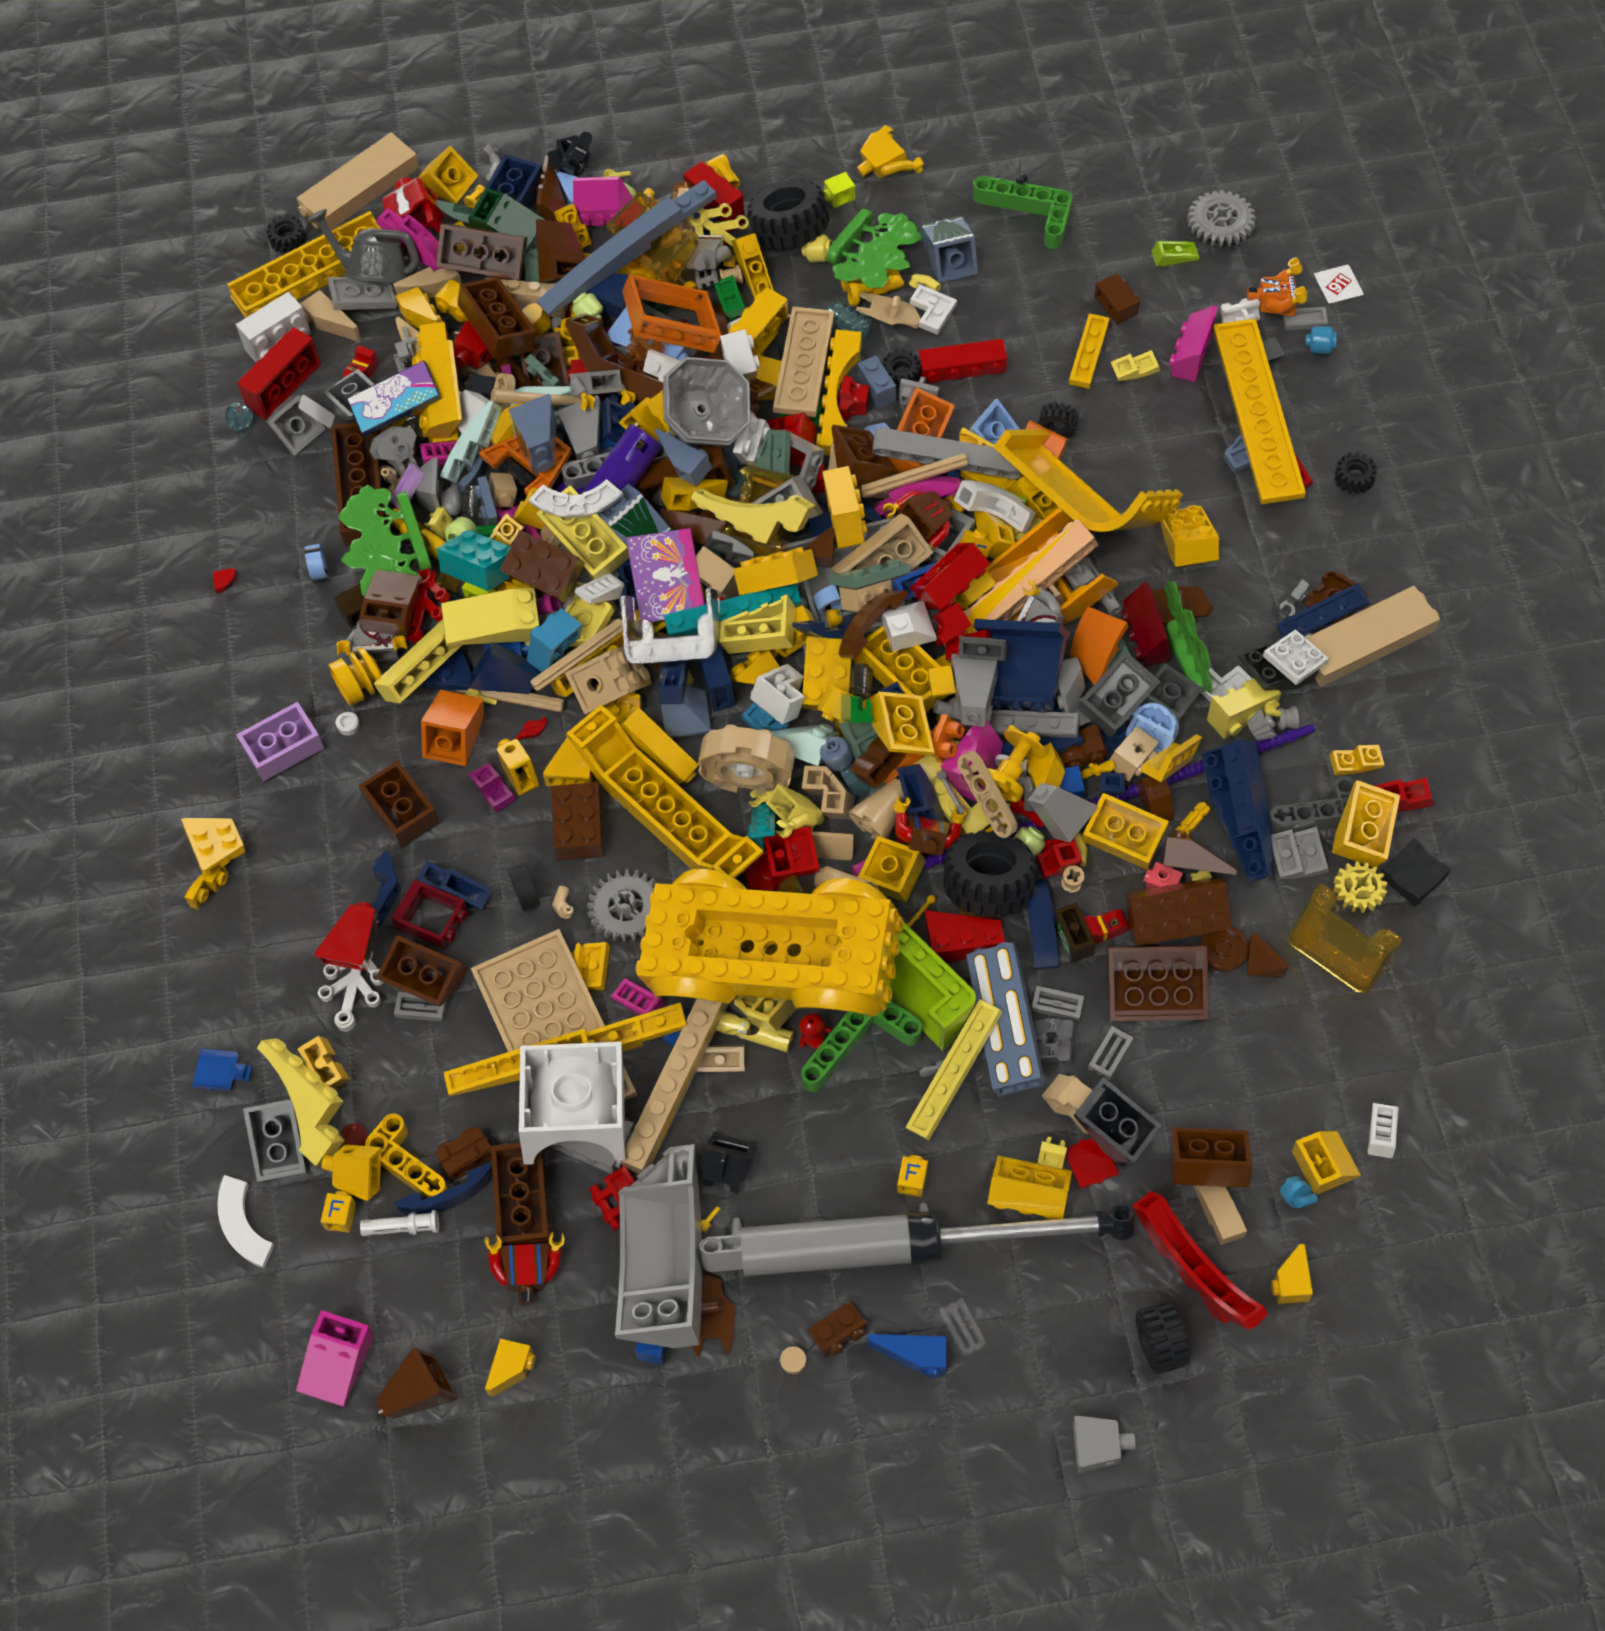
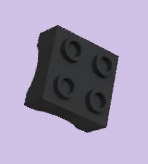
[1380,838,1451,907]

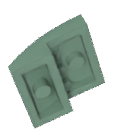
[436,200,473,223]

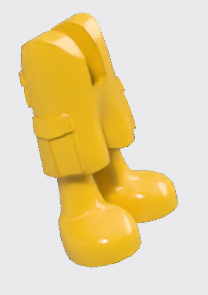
[841,269,904,308]

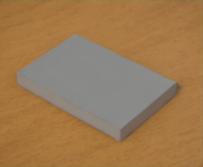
[328,277,397,310]

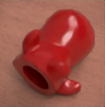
[799,1013,832,1049]

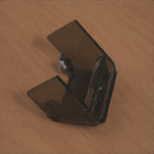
[620,588,721,664]

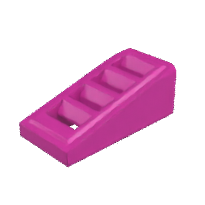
[419,442,457,467]
[611,978,666,1016]

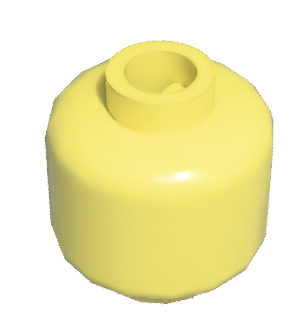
[802,235,833,263]

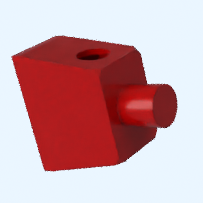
[453,321,494,369]

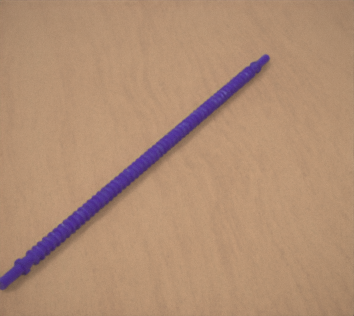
[923,724,1315,869]

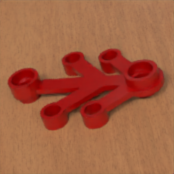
[405,568,450,644]

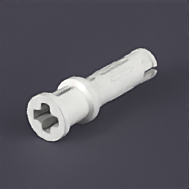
[360,1210,439,1236]

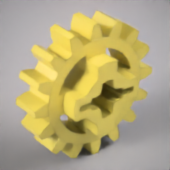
[1333,861,1387,913]

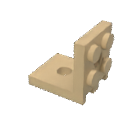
[565,642,652,714]

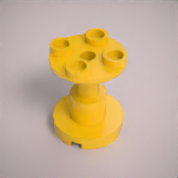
[978,725,1048,802]

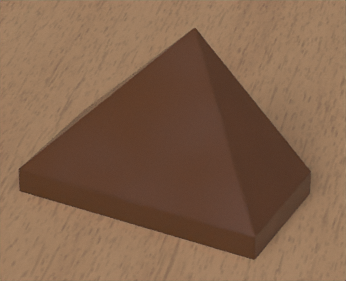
[1247,932,1289,978]

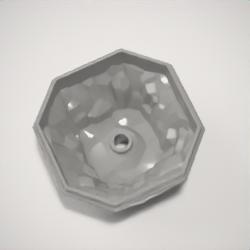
[662,357,750,446]

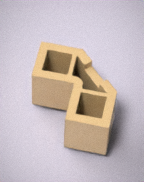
[802,766,855,819]
[1042,1074,1092,1134]

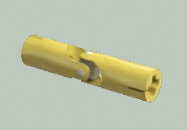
[716,1011,794,1053]

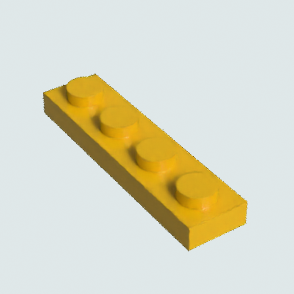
[1069,313,1110,389]

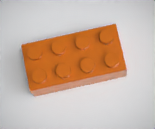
[887,387,955,474]

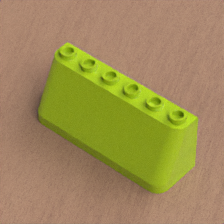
[890,922,976,1051]

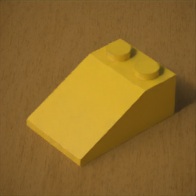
[871,691,935,755]
[1332,780,1400,867]

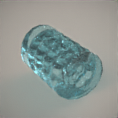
[827,299,873,339]

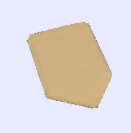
[811,831,854,860]
[696,1044,745,1072]

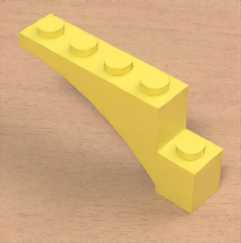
[691,488,815,544]
[257,1039,345,1166]

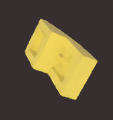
[1111,350,1160,381]

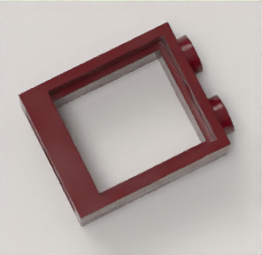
[391,879,468,950]

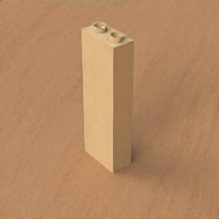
[297,132,420,230]
[1306,585,1440,687]

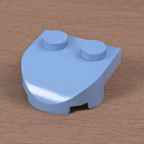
[1125,702,1179,753]

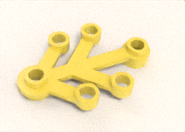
[686,203,749,263]

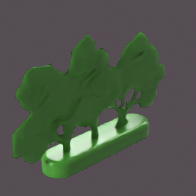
[826,208,922,288]
[338,485,431,597]
[1164,580,1213,695]

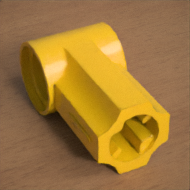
[705,154,740,189]

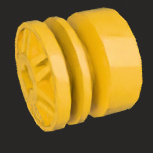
[328,647,382,707]

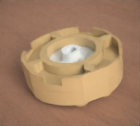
[698,725,795,794]

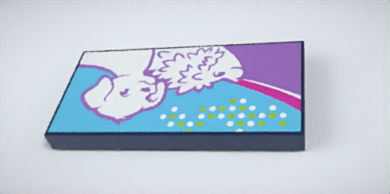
[347,360,442,437]

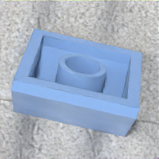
[970,399,1020,445]

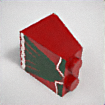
[314,902,380,972]

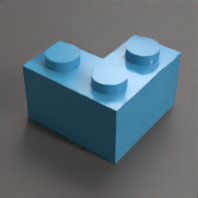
[527,608,582,672]

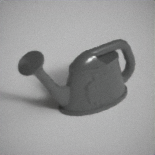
[307,209,419,283]

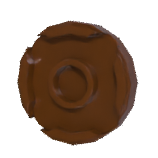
[1200,927,1249,972]

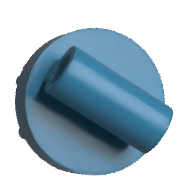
[1280,1176,1318,1208]

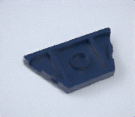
[417,649,471,691]

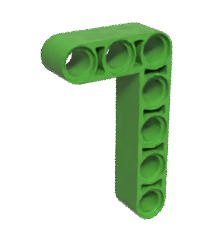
[973,176,1072,249]
[801,1000,922,1092]

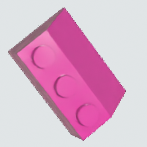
[573,176,640,226]
[1169,306,1218,382]

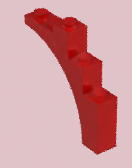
[1132,1191,1268,1331]

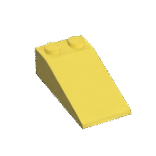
[536,485,630,580]
[441,588,539,646]

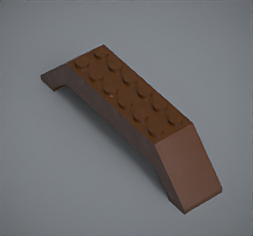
[565,313,775,403]

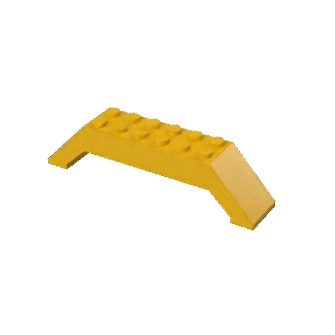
[566,705,763,878]

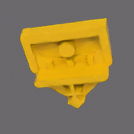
[571,942,610,990]

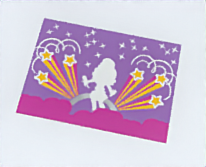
[626,528,704,623]

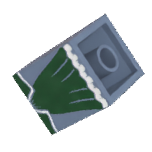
[921,216,978,283]
[509,394,556,474]
[597,484,672,547]

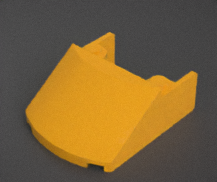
[985,508,1118,625]

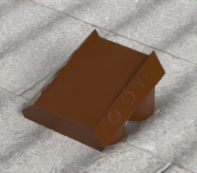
[1303,571,1368,625]

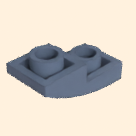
[458,454,487,500]

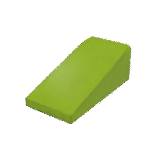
[1152,241,1200,266]

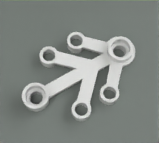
[318,952,384,1032]

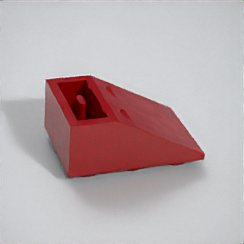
[766,412,817,466]

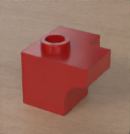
[837,376,869,422]
[933,602,972,645]
[1036,839,1082,880]

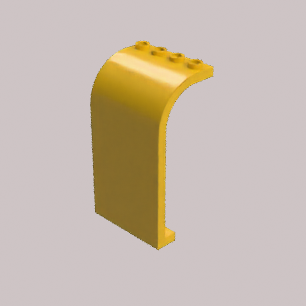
[993,429,1183,532]

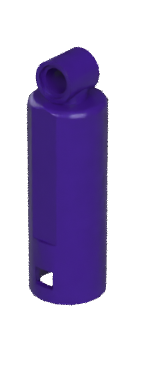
[581,423,663,494]

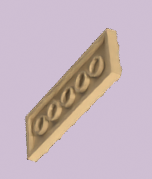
[773,307,834,417]

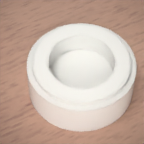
[336,712,360,735]

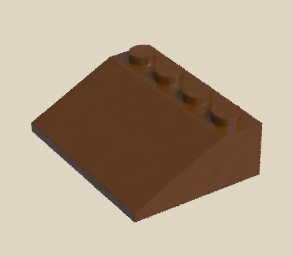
[1106,944,1208,1021]

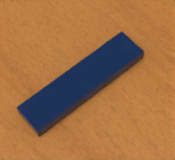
[1276,583,1369,637]

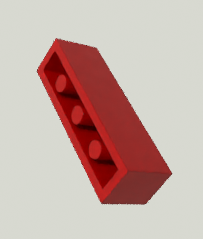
[919,339,1007,383]

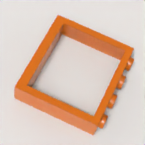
[622,274,721,353]

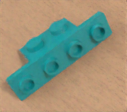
[748,802,776,852]

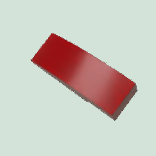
[1373,777,1434,812]

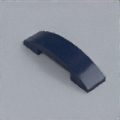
[792,614,856,639]
[1100,724,1125,795]
[1027,879,1059,970]
[395,1163,493,1215]

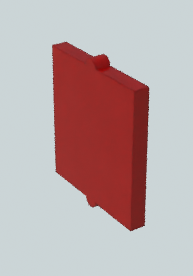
[1065,1138,1119,1190]

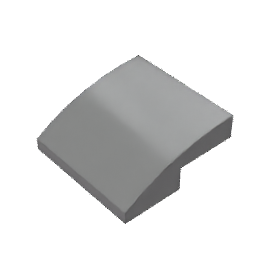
[1271,827,1329,879]

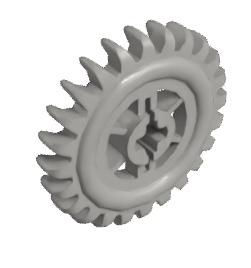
[1187,190,1256,248]
[587,869,655,942]

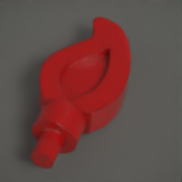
[514,717,547,740]

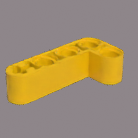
[365,1114,448,1199]

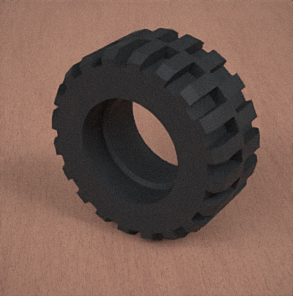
[747,178,830,250]
[943,830,1036,918]

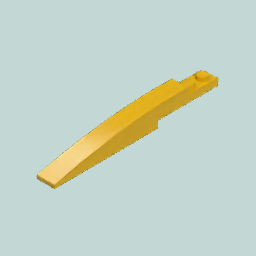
[444,1002,687,1096]

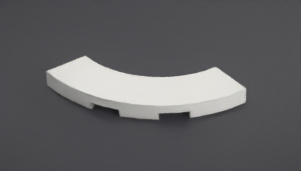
[528,479,624,518]
[218,1175,274,1269]

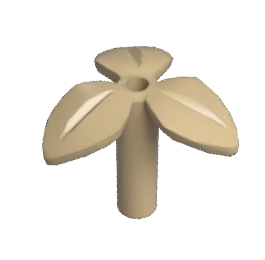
[381,465,402,496]

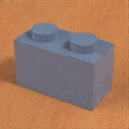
[857,356,896,409]

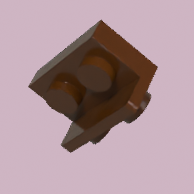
[807,1301,868,1357]

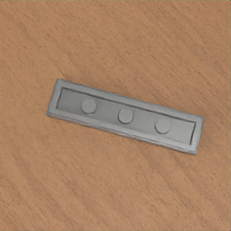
[989,710,1080,738]

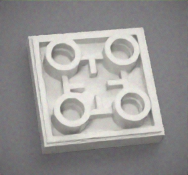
[1263,629,1329,685]

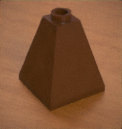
[376,1347,458,1419]

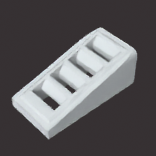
[574,574,624,604]
[1367,1103,1398,1158]

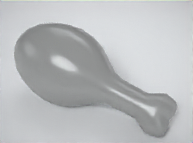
[440,476,464,516]

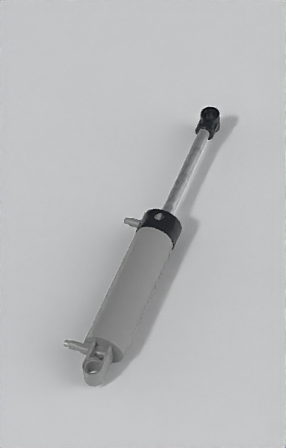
[699,1203,1135,1277]

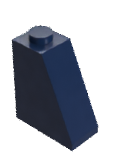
[586,273,628,319]
[469,642,540,694]

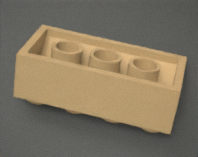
[485,278,569,318]
[831,513,934,579]

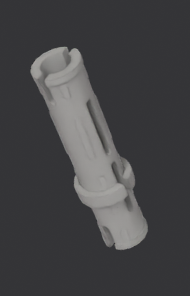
[1083,557,1122,616]

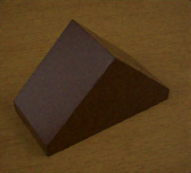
[803,526,835,568]

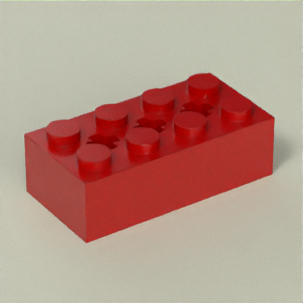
[237,327,321,421]

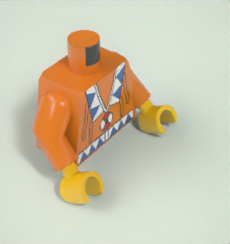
[1247,257,1307,316]

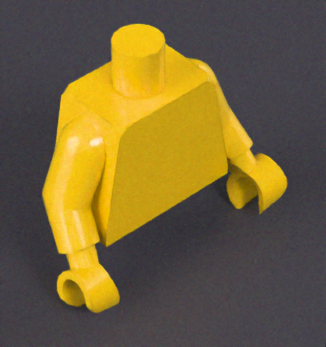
[856,125,924,178]

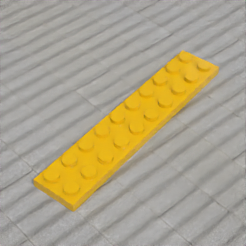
[1213,318,1306,505]

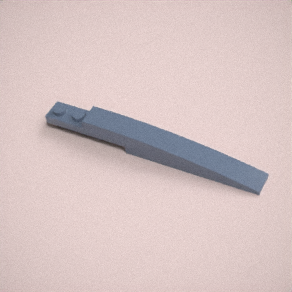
[537,180,717,316]

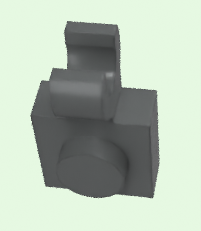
[1276,579,1309,619]

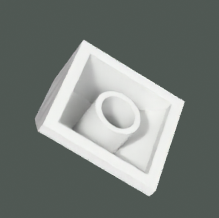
[880,601,937,652]

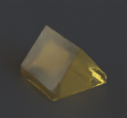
[436,572,461,593]

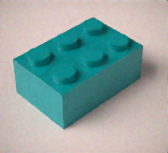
[437,530,511,591]

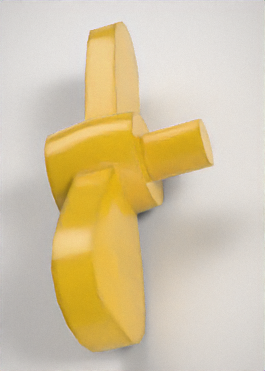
[1080,760,1115,779]
[701,1206,721,1233]

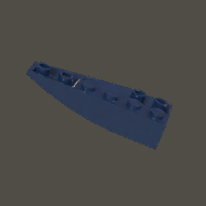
[1202,739,1272,882]

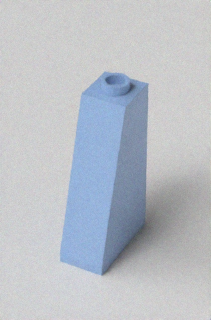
[607,307,692,360]

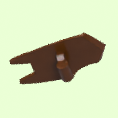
[1151,586,1213,624]
[693,1272,735,1357]

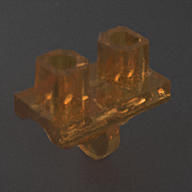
[627,328,665,362]

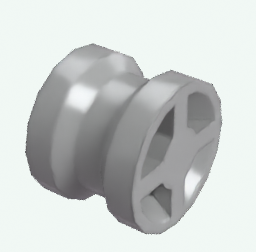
[1276,706,1299,731]

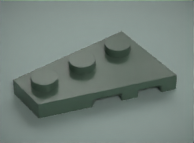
[828,559,910,589]

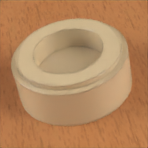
[780,1347,806,1375]

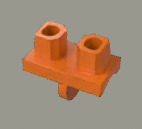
[930,714,965,763]

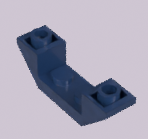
[371,851,401,930]

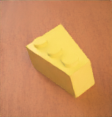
[719,594,796,654]
[1207,678,1281,739]

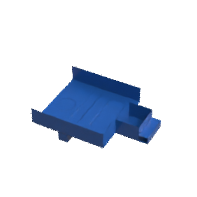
[190,1048,252,1091]

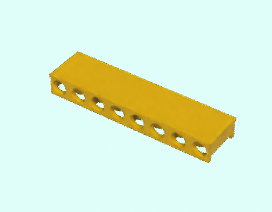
[227,211,390,318]

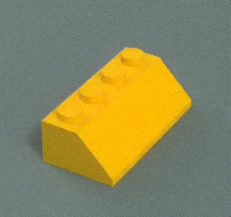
[412,340,462,438]

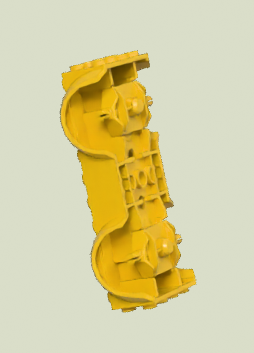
[636,869,903,1017]

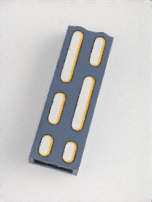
[966,942,1046,1097]

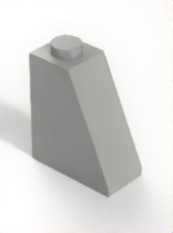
[558,395,602,460]
[1028,783,1098,843]

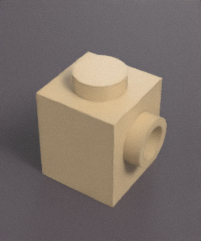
[488,473,517,508]

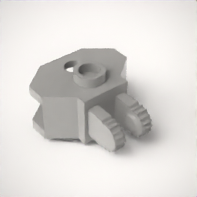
[370,427,418,477]

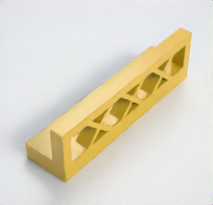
[1141,734,1203,782]

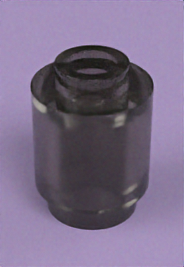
[462,486,481,517]
[849,663,873,699]

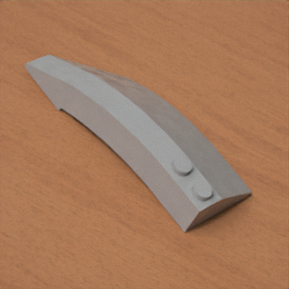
[615,1144,702,1348]

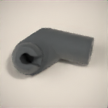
[1017,776,1035,811]

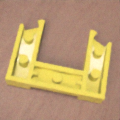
[913,739,1010,838]

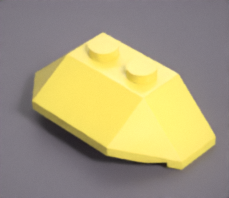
[734,995,796,1032]

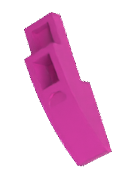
[375,208,442,272]
[873,476,961,516]

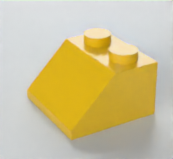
[858,836,926,903]

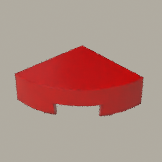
[213,568,237,594]

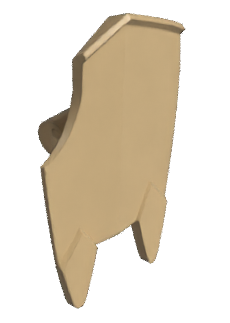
[856,292,921,329]

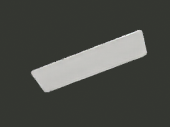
[298,394,335,429]

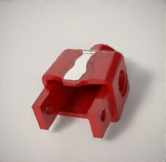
[382,177,445,253]

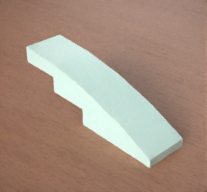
[440,401,503,484]

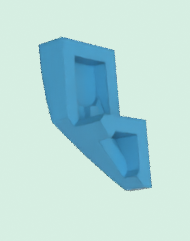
[740,702,789,731]

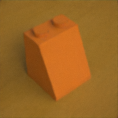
[421,690,484,766]

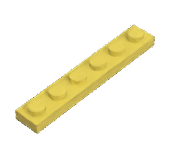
[906,999,1003,1141]

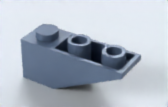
[655,428,712,487]

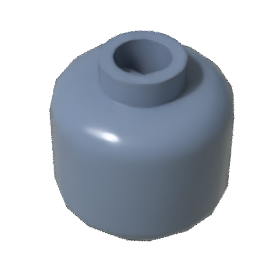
[820,736,853,771]

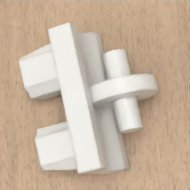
[1221,298,1260,323]

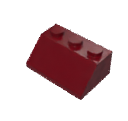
[1120,582,1170,668]

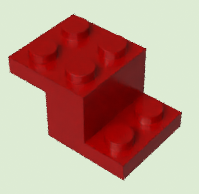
[745,826,820,892]

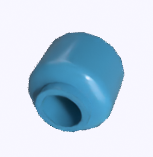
[1306,326,1337,354]

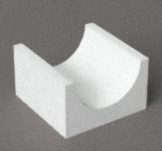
[519,1042,625,1165]

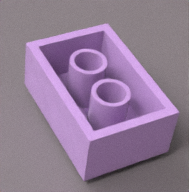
[237,702,324,782]

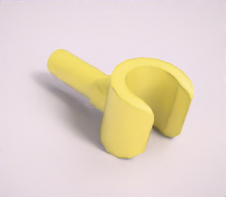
[602,169,631,177]
[465,688,497,706]
[1265,701,1281,717]

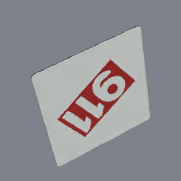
[1314,265,1364,304]

